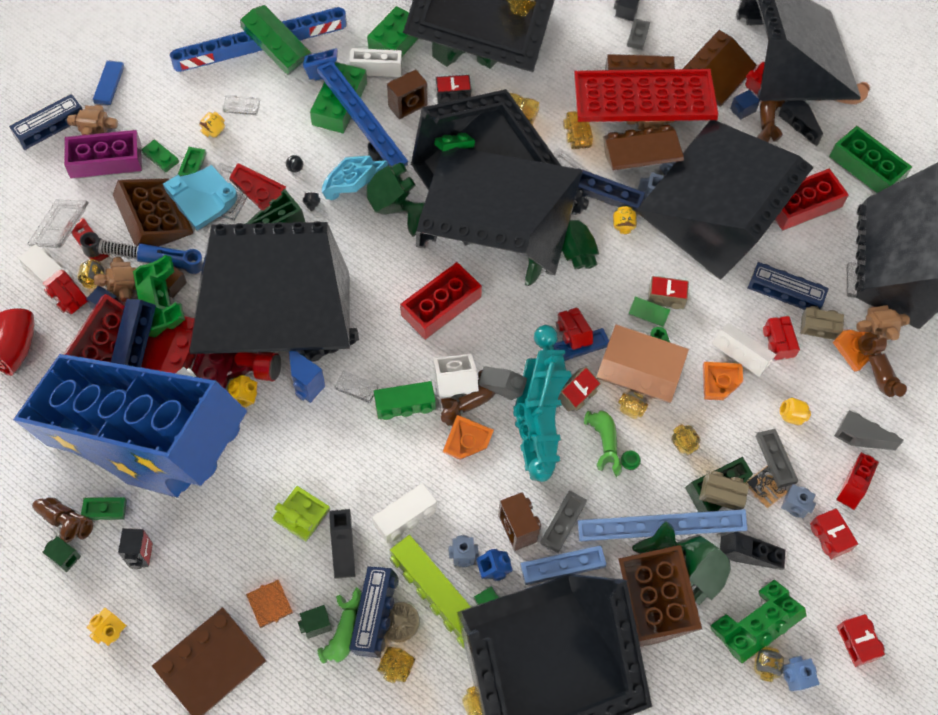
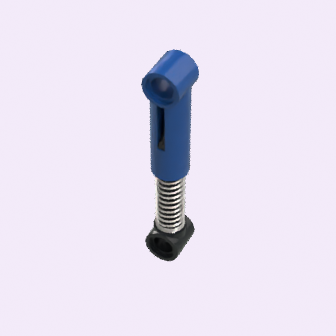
[80,232,203,274]

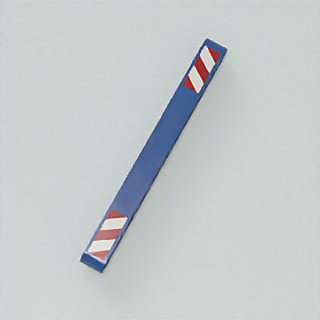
[170,7,347,72]

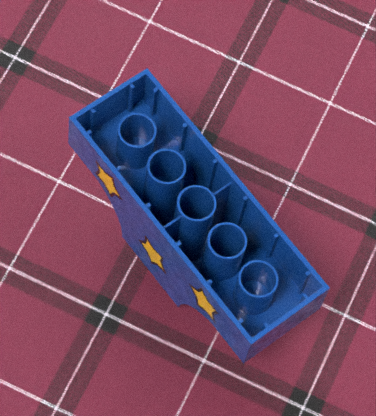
[13,354,247,498]

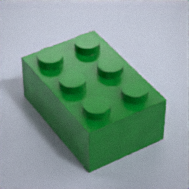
[367,6,419,56]

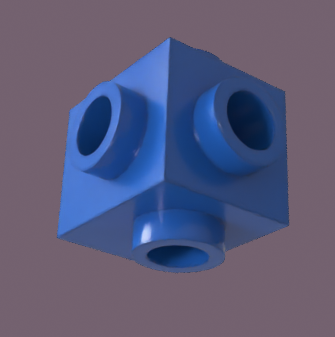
[476,549,513,581]

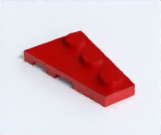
[229,163,286,211]

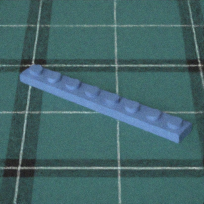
[578,509,748,541]

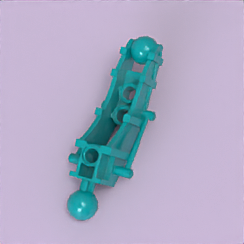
[513,324,572,482]

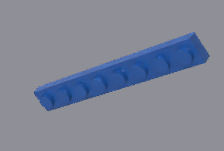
[317,61,408,166]

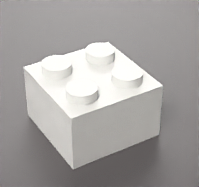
[433,353,479,397]

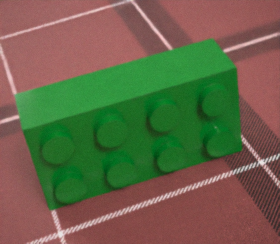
[310,62,367,134]
[829,125,912,193]

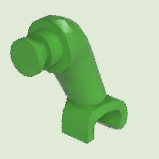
[584,410,622,477]
[318,587,362,664]

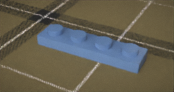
[520,546,607,585]

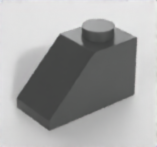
[478,366,527,400]

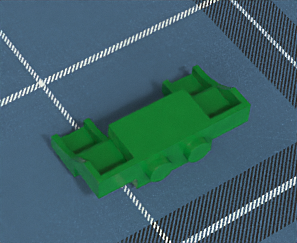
[133,255,185,337]
[710,580,807,664]

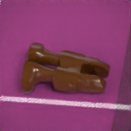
[32,497,93,543]

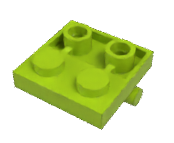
[272,486,331,542]

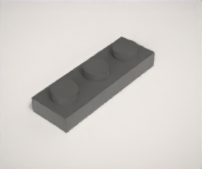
[755,429,799,488]
[540,490,587,553]

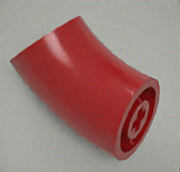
[0,308,34,376]

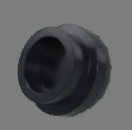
[286,155,303,173]
[303,192,321,211]

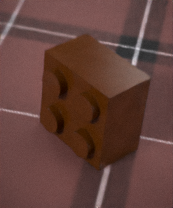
[387,69,428,120]
[498,492,541,551]

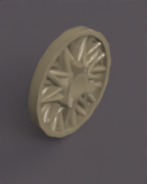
[385,602,420,642]

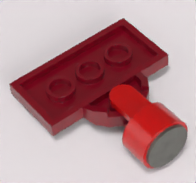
[191,352,281,390]

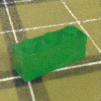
[373,381,436,420]

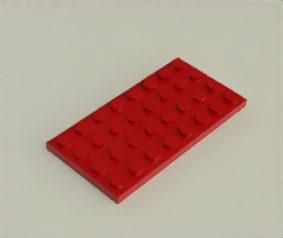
[574,69,719,122]

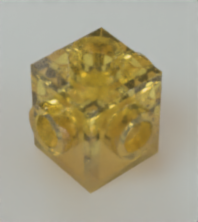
[377,646,416,684]

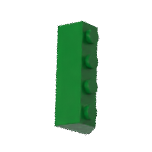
[240,5,312,75]

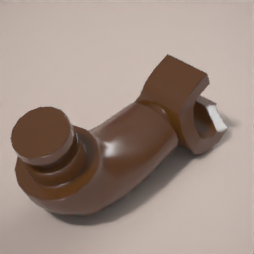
[757,101,785,142]
[858,332,907,397]
[441,370,495,426]

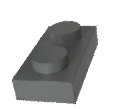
[627,19,650,50]

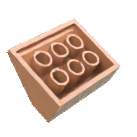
[596,324,689,404]

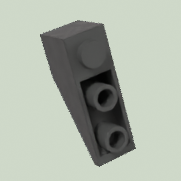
[834,410,904,450]

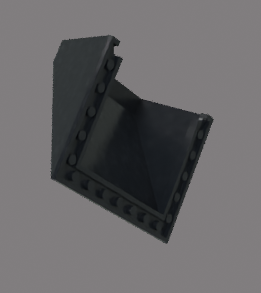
[403,0,554,72]
[736,0,861,101]
[411,89,582,246]
[635,120,814,280]
[416,147,583,276]
[855,162,938,329]
[190,221,350,354]
[457,574,652,715]

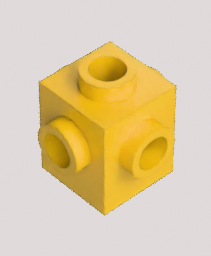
[228,375,258,408]
[86,608,127,646]

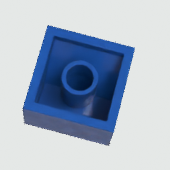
[289,351,325,403]

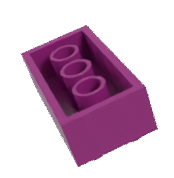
[64,130,142,179]

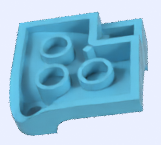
[322,156,388,200]
[163,165,238,231]

